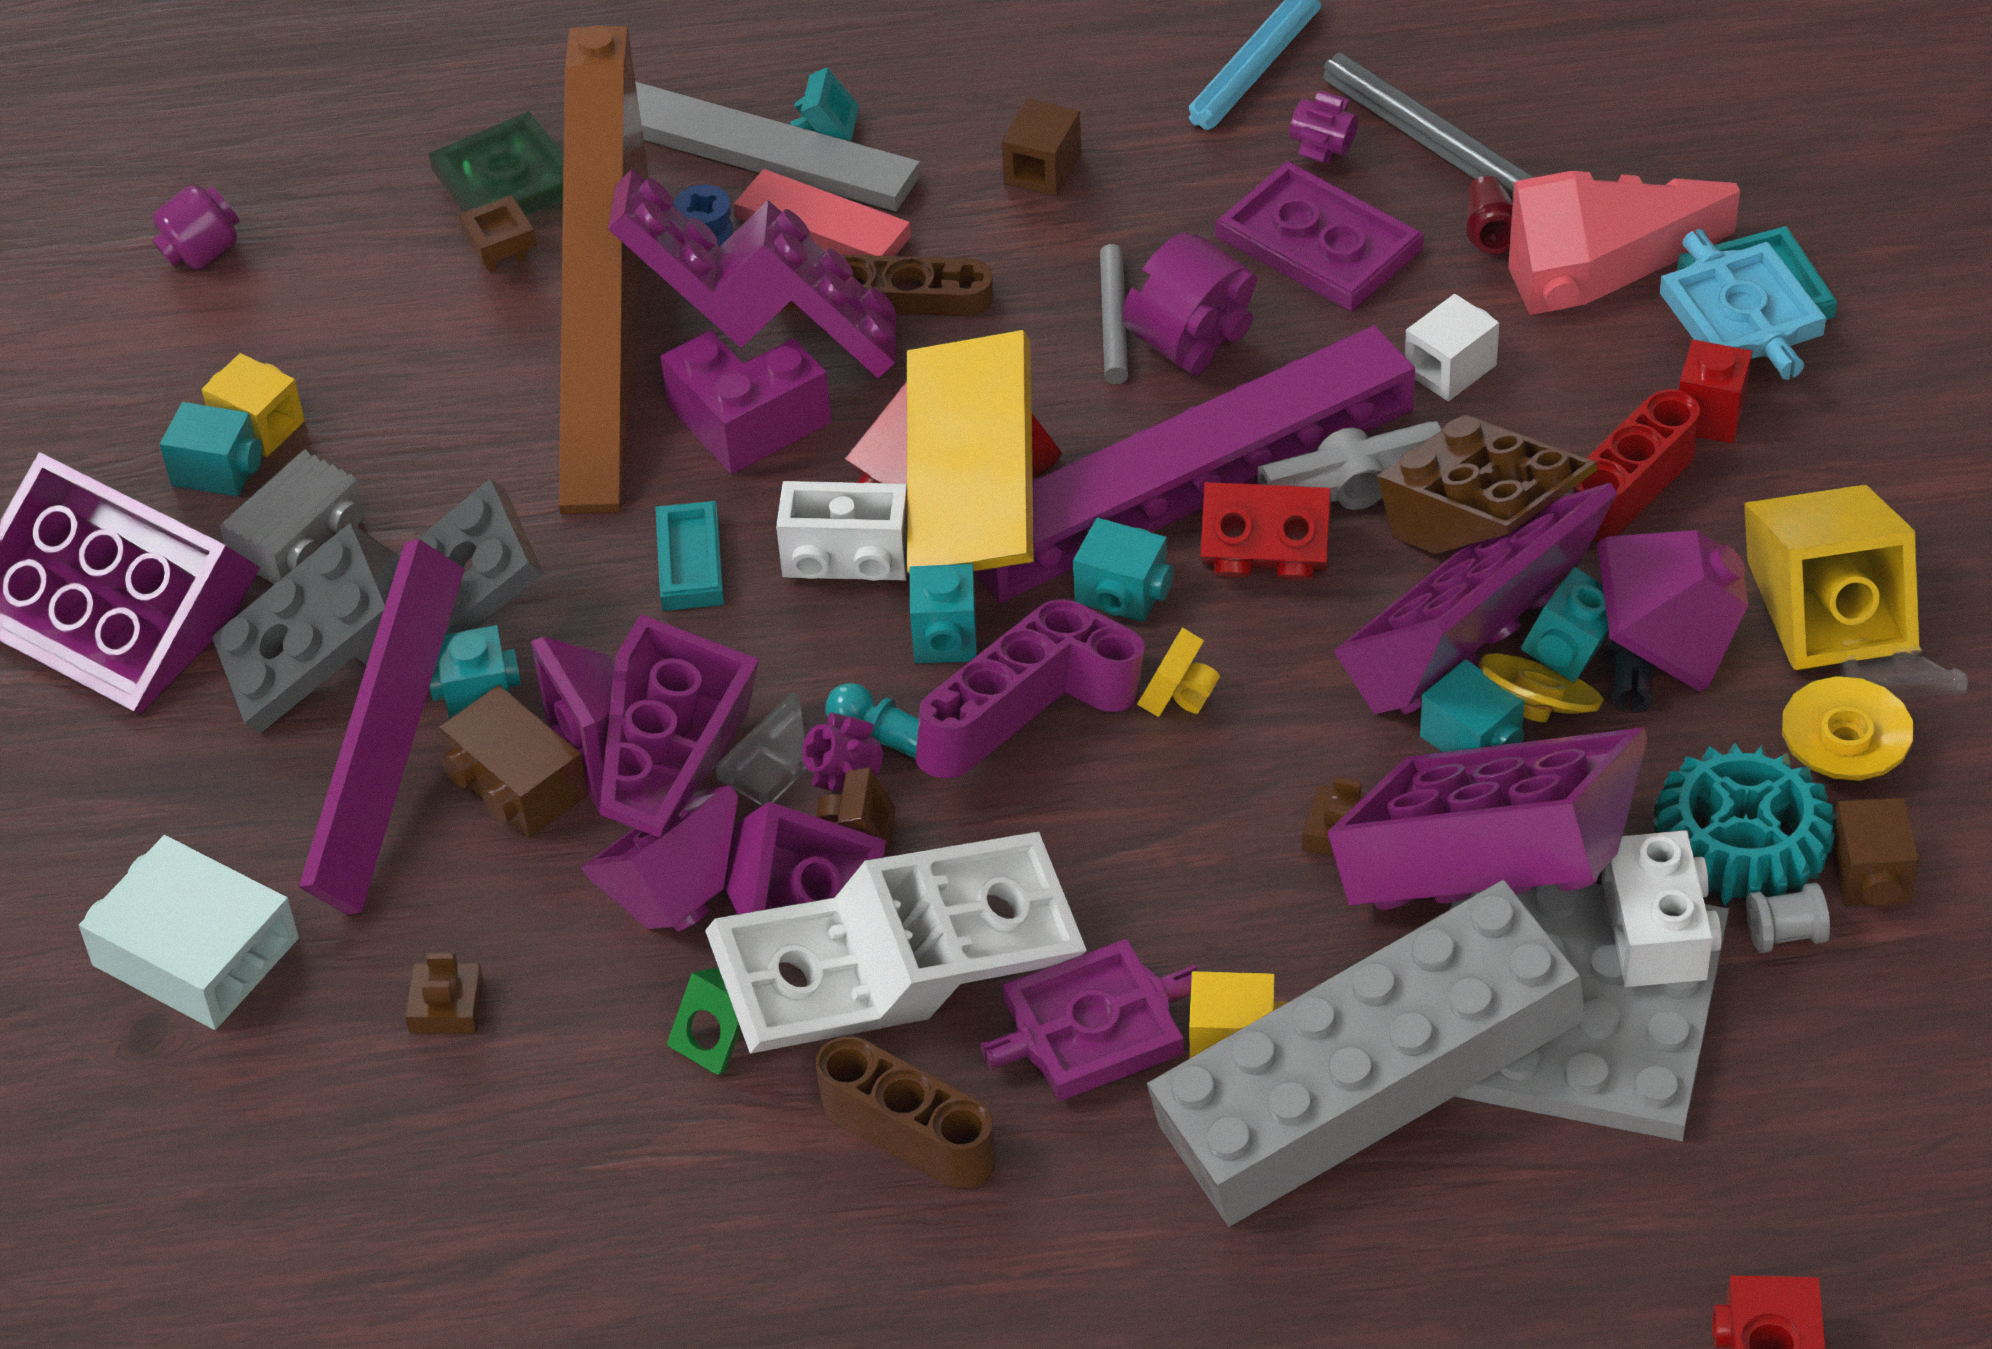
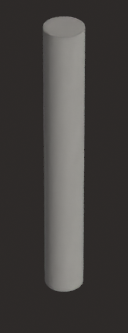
[1100,244,1128,384]

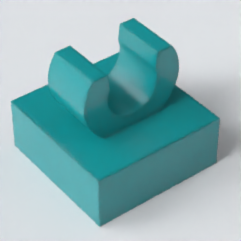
[790,67,859,142]

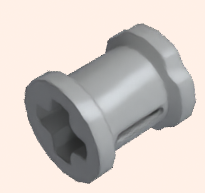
[1746,883,1830,953]

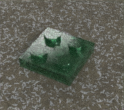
[429,111,564,216]

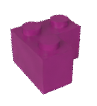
[660,330,832,475]

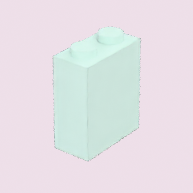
[79,835,299,1031]

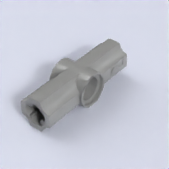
[1258,421,1441,510]

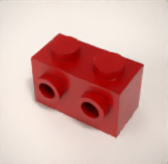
[1200,482,1331,580]

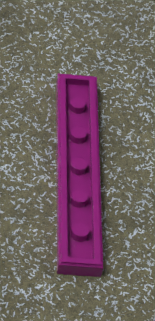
[298,539,465,915]

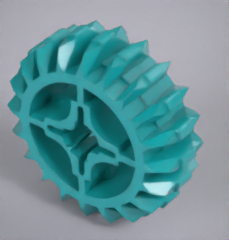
[1652,742,1835,907]

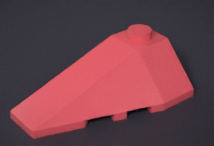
[1508,171,1740,315]

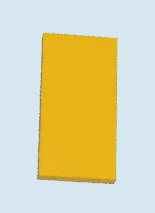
[907,330,1034,575]

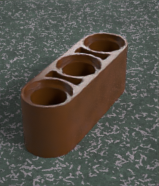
[816,1036,995,1189]

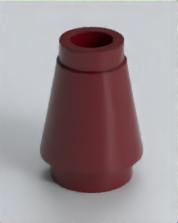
[1466,176,1513,254]

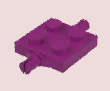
[980,939,1200,1102]

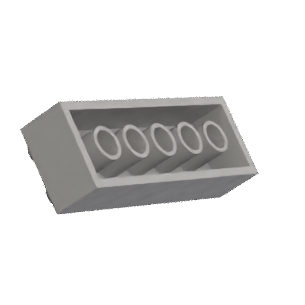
[1147,879,1585,1227]

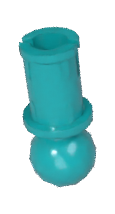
[825,682,919,760]

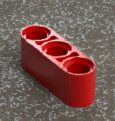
[1571,389,1700,541]

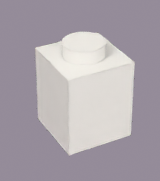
[1405,293,1500,402]

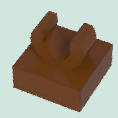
[459,195,537,273]
[816,767,896,857]
[1302,776,1366,856]
[405,953,484,1033]

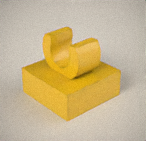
[1137,627,1220,717]

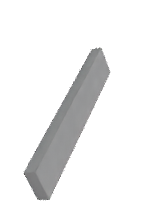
[636,82,921,212]

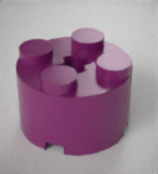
[1122,232,1258,376]

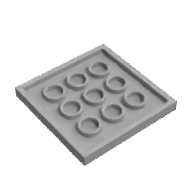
[1450,884,1729,1142]

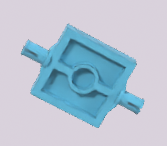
[1660,229,1826,380]

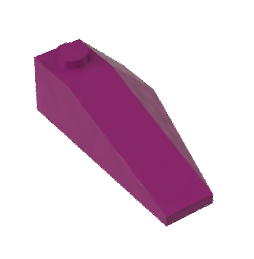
[599,614,759,838]

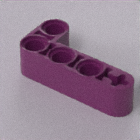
[915,599,1144,778]

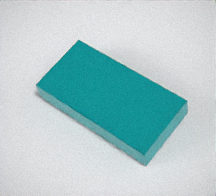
[655,501,724,611]

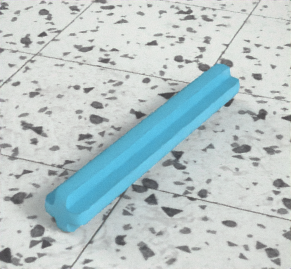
[1189,0,1322,131]

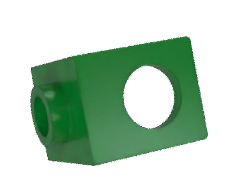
[667,967,741,1075]

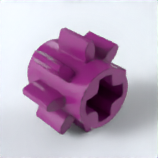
[1289,90,1359,163]
[802,712,883,794]

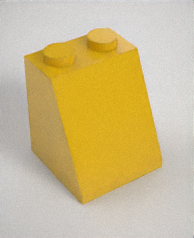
[1744,485,1919,670]

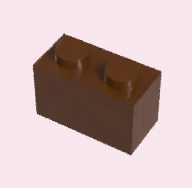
[439,685,589,838]

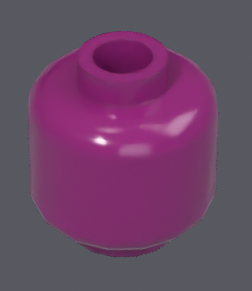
[152,185,240,270]

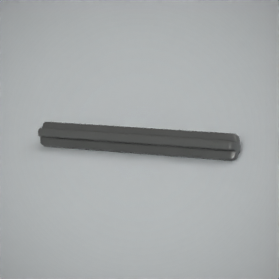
[1323,53,1535,201]

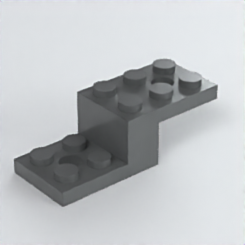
[212,478,543,733]

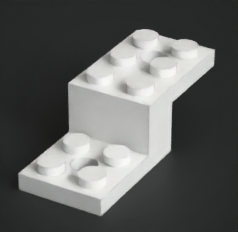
[706,832,1087,1054]

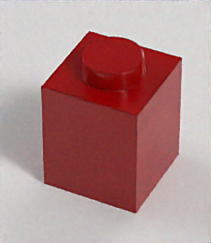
[1679,339,1753,444]

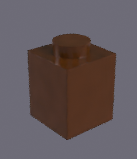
[1001,98,1082,197]
[1832,798,1919,906]

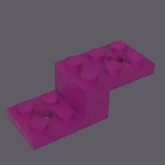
[608,169,896,378]

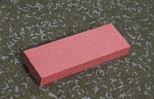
[734,169,911,256]

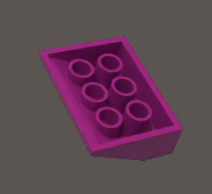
[0,452,261,714]
[1333,483,1617,714]
[1327,727,1647,910]

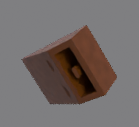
[1377,414,1598,554]

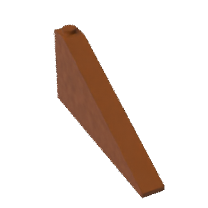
[559,25,649,514]

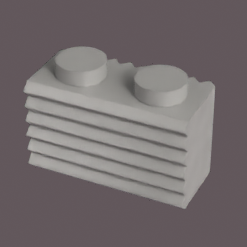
[220,449,364,584]

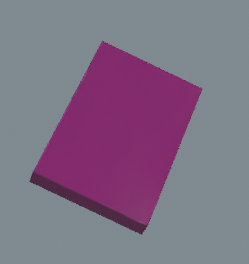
[1215,161,1424,312]

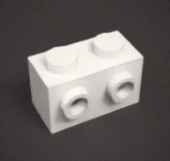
[776,481,907,581]
[1601,831,1721,987]

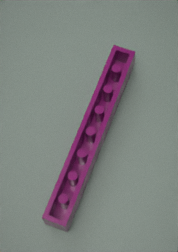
[973,325,1415,603]

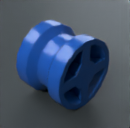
[673,184,734,247]

